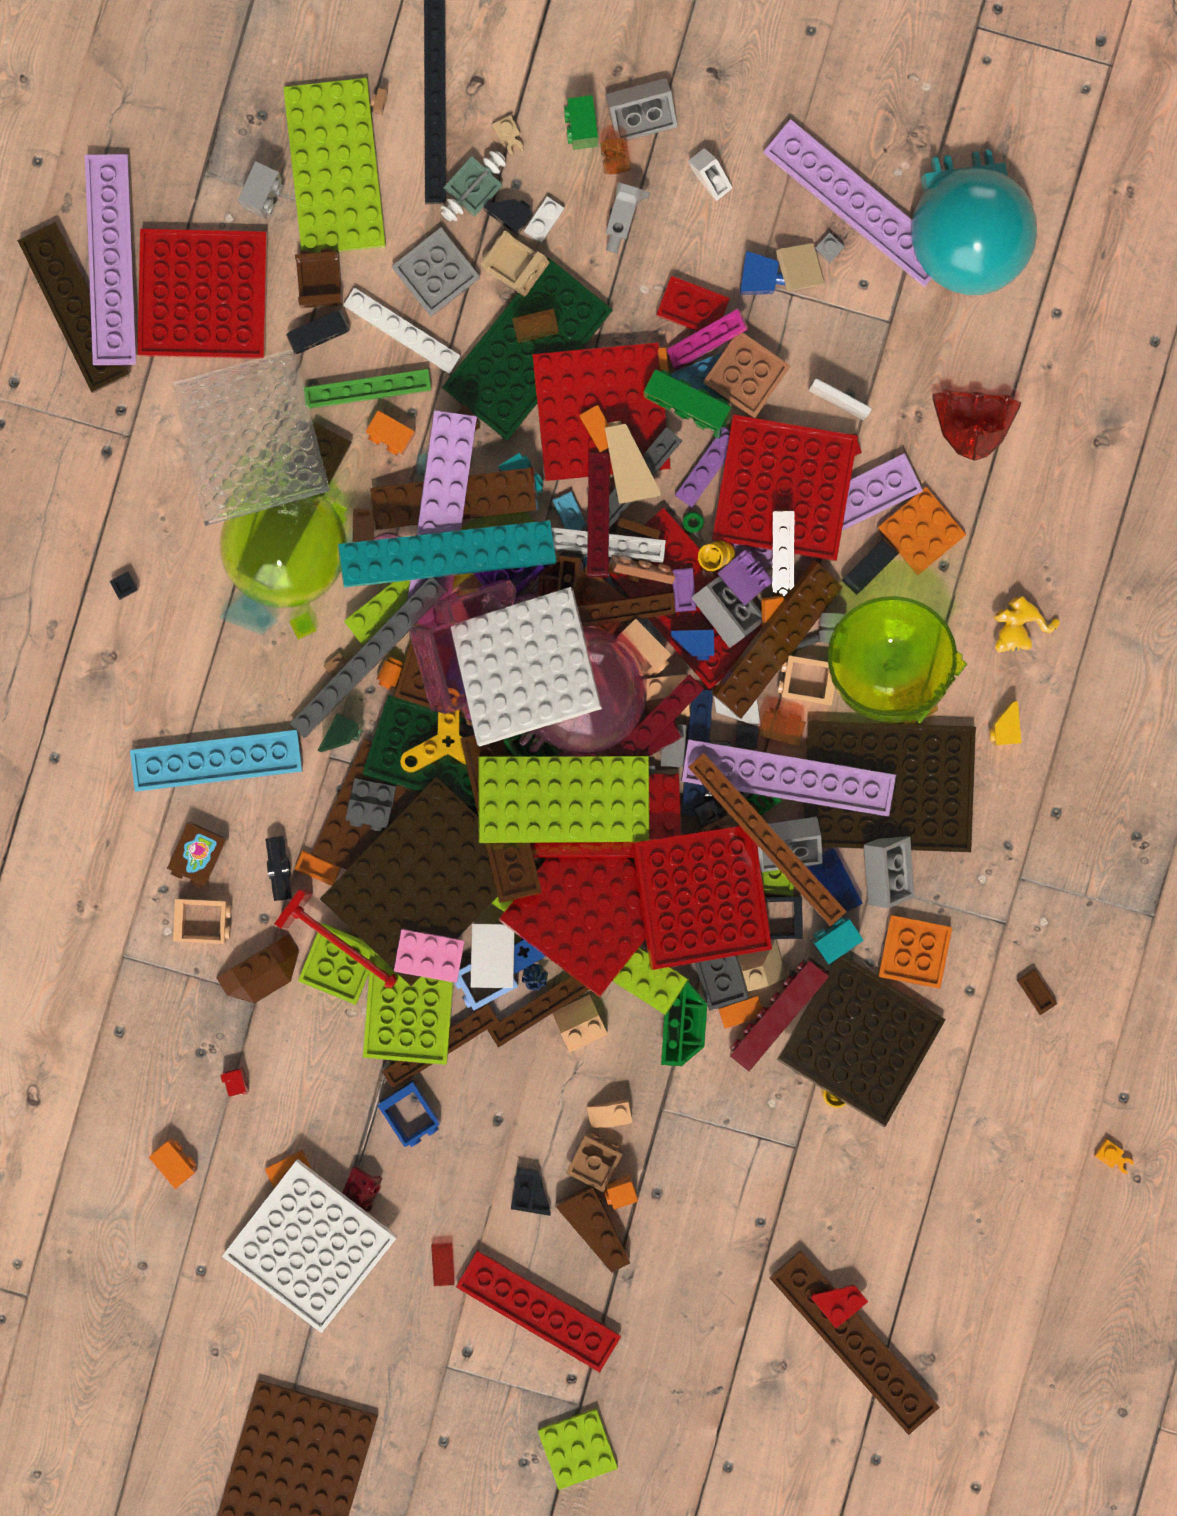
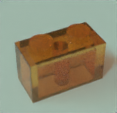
[512,309,559,343]
[758,708,806,746]

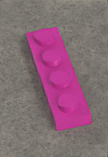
[666,309,748,369]

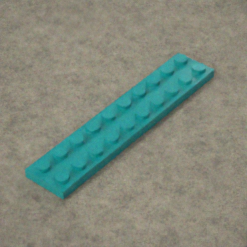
[338,520,556,588]

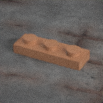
[610,555,675,584]

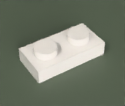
[524,197,565,244]

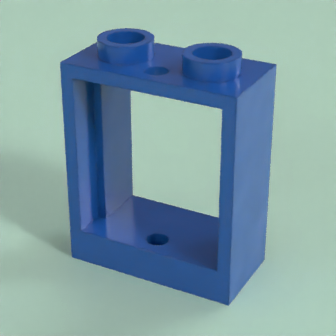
[377,1080,441,1148]

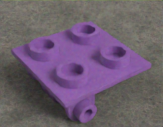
[717,548,773,606]

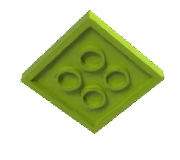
[298,922,371,1005]
[538,1408,618,1490]

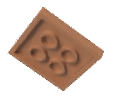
[703,332,791,418]

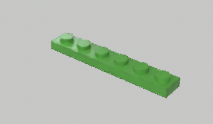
[303,369,432,410]

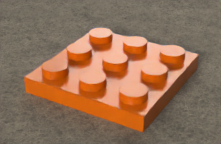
[877,487,966,576]
[878,915,953,989]

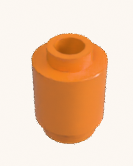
[376,657,403,690]

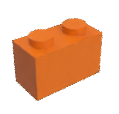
[365,411,416,456]
[149,1138,197,1189]
[604,1175,638,1210]

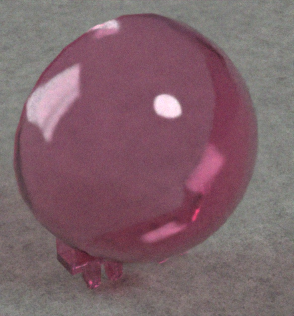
[519,627,648,757]

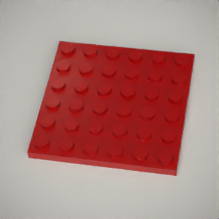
[137,229,267,359]
[532,342,671,481]
[712,415,858,561]
[632,826,772,970]
[499,857,646,997]

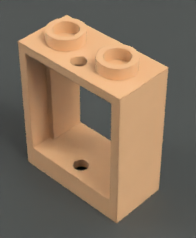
[612,619,671,678]
[778,656,839,706]
[173,898,232,944]

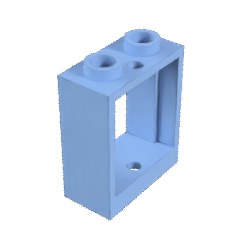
[454,963,518,1010]

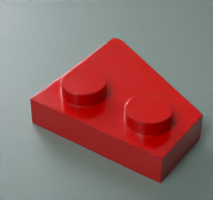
[810,1284,868,1328]

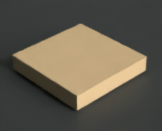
[776,243,824,292]

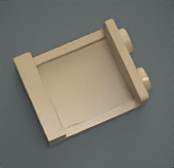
[481,230,549,297]

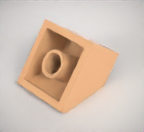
[643,674,690,718]
[552,994,608,1052]

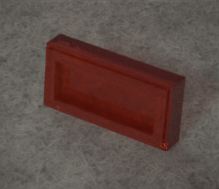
[431,1242,455,1286]

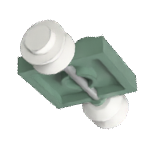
[441,151,506,221]

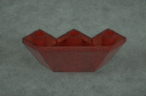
[932,389,1021,461]

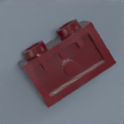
[342,1167,383,1213]

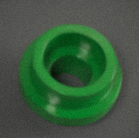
[683,512,704,533]

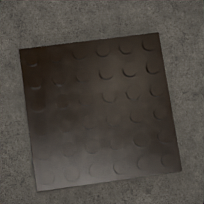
[776,955,946,1127]

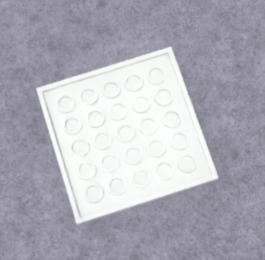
[450,587,602,746]
[222,1159,397,1333]

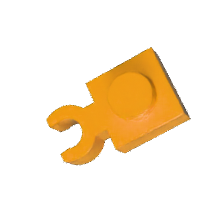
[1094,1139,1134,1174]

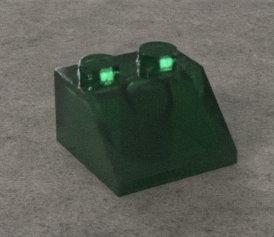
[317,713,364,753]

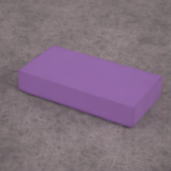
[672,568,696,612]

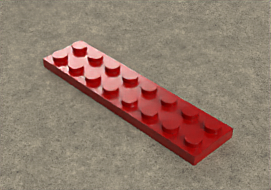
[456,1250,621,1373]

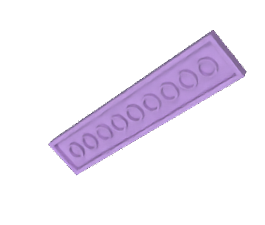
[763,119,932,287]
[85,154,136,365]
[407,410,477,628]
[730,453,923,569]
[681,740,896,816]

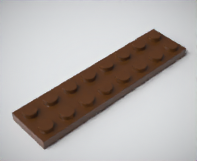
[370,467,539,530]
[711,561,843,719]
[460,735,542,903]

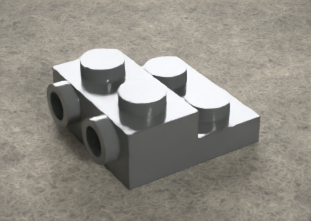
[346,778,397,831]

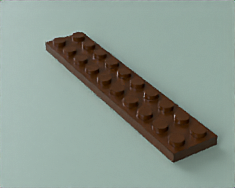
[769,1250,940,1435]

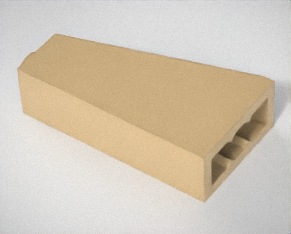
[605,421,661,504]

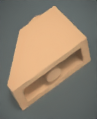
[587,1099,633,1128]

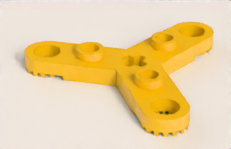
[400,689,466,772]

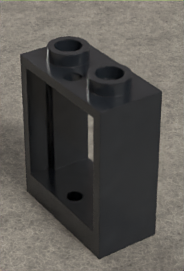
[765,895,803,940]

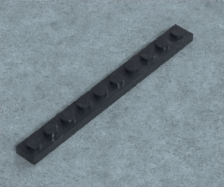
[424,0,446,205]

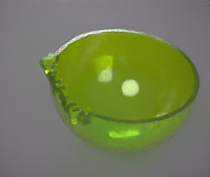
[219,472,347,609]
[828,596,968,723]

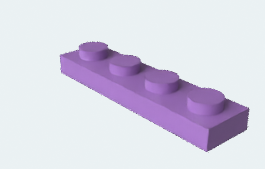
[675,428,730,508]

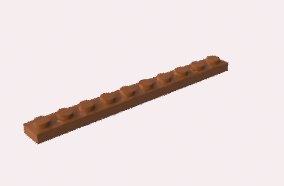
[688,753,846,926]

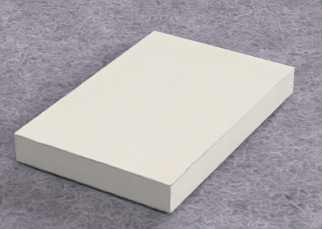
[808,379,871,421]
[471,923,514,988]

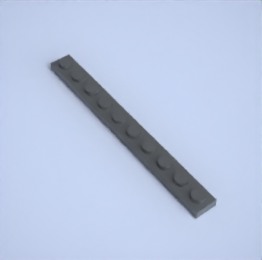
[531,427,682,595]
[290,577,448,738]

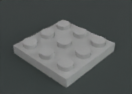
[391,228,480,317]

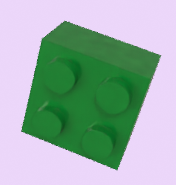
[564,95,598,150]

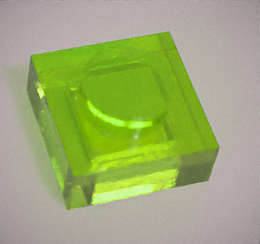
[289,612,317,640]

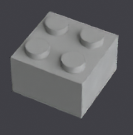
[238,161,284,219]

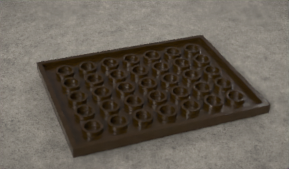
[804,721,976,852]
[320,777,498,986]

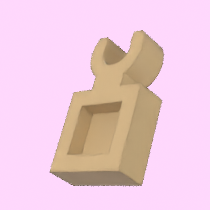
[492,115,523,156]

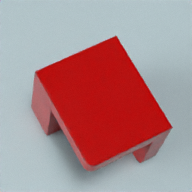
[220,1067,249,1097]

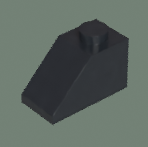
[483,199,532,236]

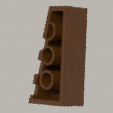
[555,1185,630,1273]

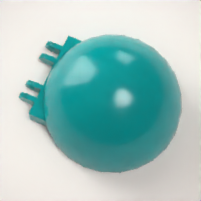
[911,149,1038,295]

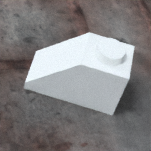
[688,148,733,201]

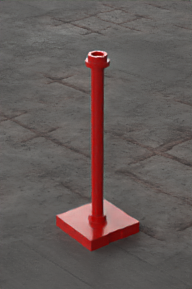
[274,889,398,989]

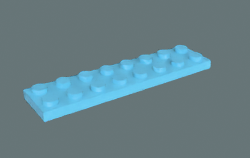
[130,730,303,792]

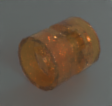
[600,138,631,174]

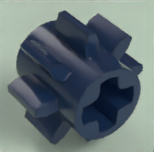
[522,964,548,990]

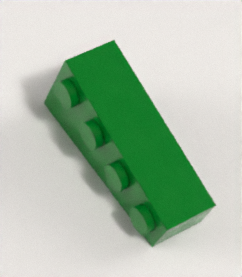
[644,369,731,439]

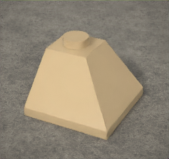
[737,939,787,992]

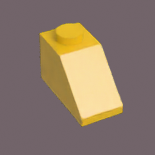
[989,701,1022,745]

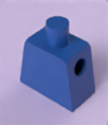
[739,251,786,295]

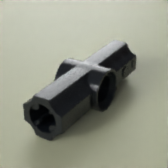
[265,836,292,901]

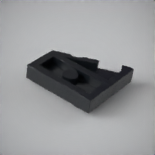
[511,1167,551,1216]

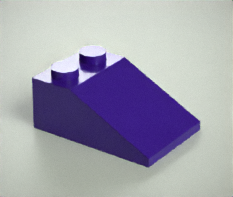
[474,564,550,607]

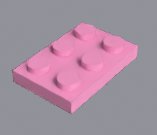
[394,929,465,983]

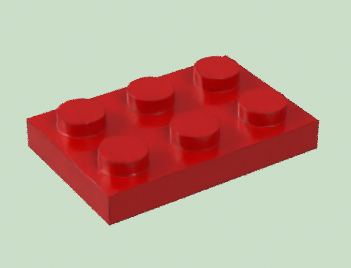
[656,276,730,332]

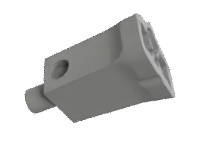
[606,182,650,254]

